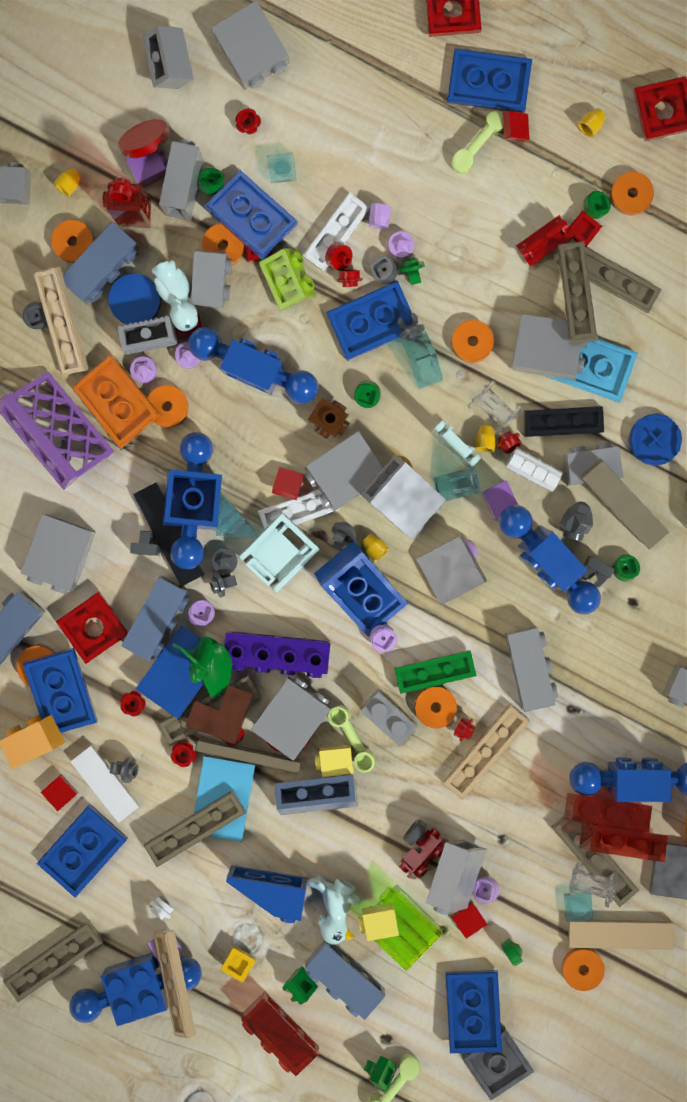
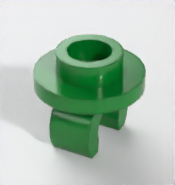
[399,258,425,285]

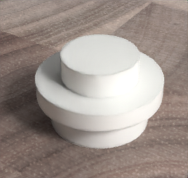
[149,897,174,920]

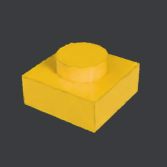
[220,945,256,983]

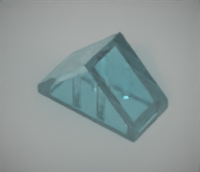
[401,331,443,389]
[434,467,482,502]
[216,495,258,539]

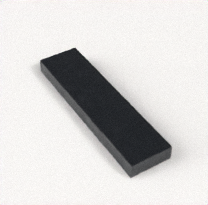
[133,482,205,587]

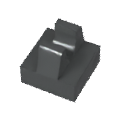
[130,531,160,556]
[581,556,615,587]

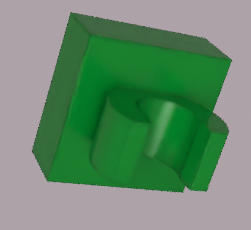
[282,966,318,1005]
[363,1056,397,1092]

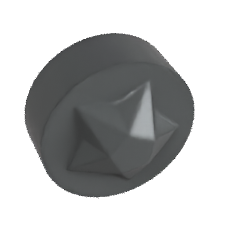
[370,256,398,284]
[23,302,47,329]
[211,548,238,574]
[403,819,427,846]

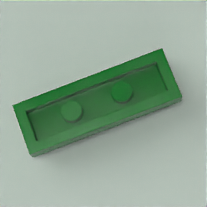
[394,650,477,694]

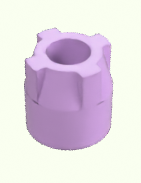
[368,203,391,229]

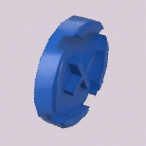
[108,274,161,325]
[628,413,682,466]

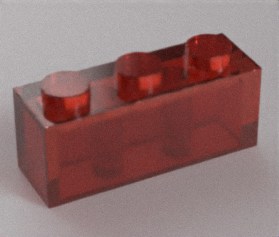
[103,183,152,228]
[564,793,652,832]
[579,822,668,862]
[241,991,319,1076]

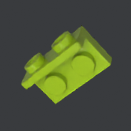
[259,248,316,310]

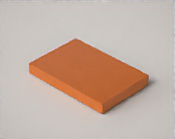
[72,354,161,448]

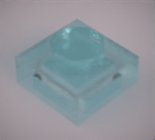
[267,152,297,184]
[564,892,593,922]

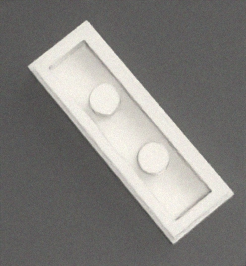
[303,192,370,272]
[258,489,340,529]
[71,745,140,823]

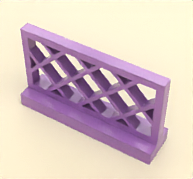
[0,371,114,490]

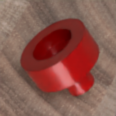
[325,242,353,271]

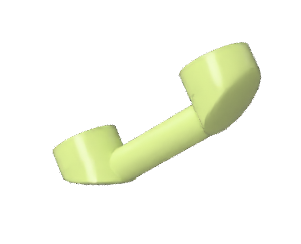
[451,111,504,174]
[328,705,376,773]
[367,1054,420,1102]

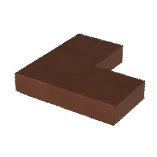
[186,685,254,744]

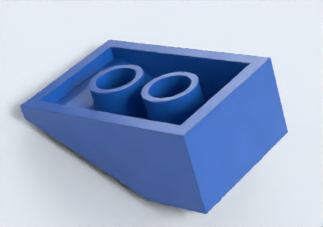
[314,540,408,637]
[226,865,308,923]

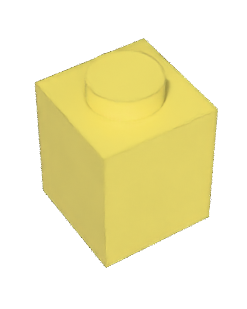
[315,744,353,777]
[358,903,399,941]

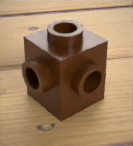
[308,398,350,439]

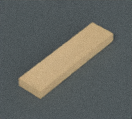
[33,266,89,376]
[442,703,530,800]
[568,919,674,949]
[153,929,196,1038]

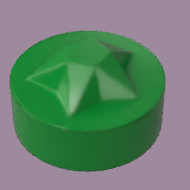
[198,168,224,194]
[583,191,611,219]
[354,380,381,408]
[612,554,640,582]
[501,939,523,966]

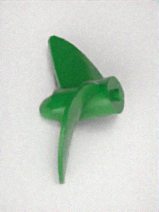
[172,637,232,698]

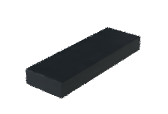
[524,406,604,437]

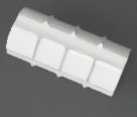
[505,447,563,492]

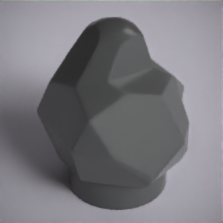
[560,501,593,541]

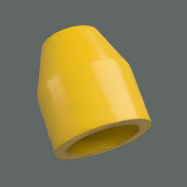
[577,108,606,138]
[53,168,81,197]
[474,425,496,452]
[362,534,390,562]

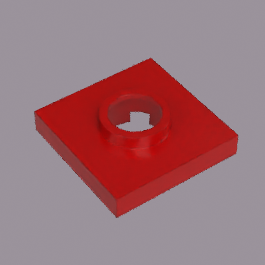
[426,0,482,37]
[633,76,687,141]
[56,591,128,664]

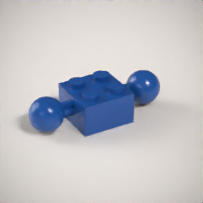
[188,327,319,404]
[163,432,222,570]
[499,505,601,615]
[569,757,687,802]
[69,953,202,1026]

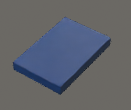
[447,48,532,113]
[204,170,298,260]
[326,281,413,361]
[135,625,204,719]
[23,648,98,733]
[36,804,128,898]
[446,970,502,1054]

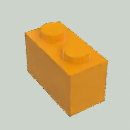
[0,715,66,769]

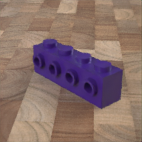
[224,631,331,678]

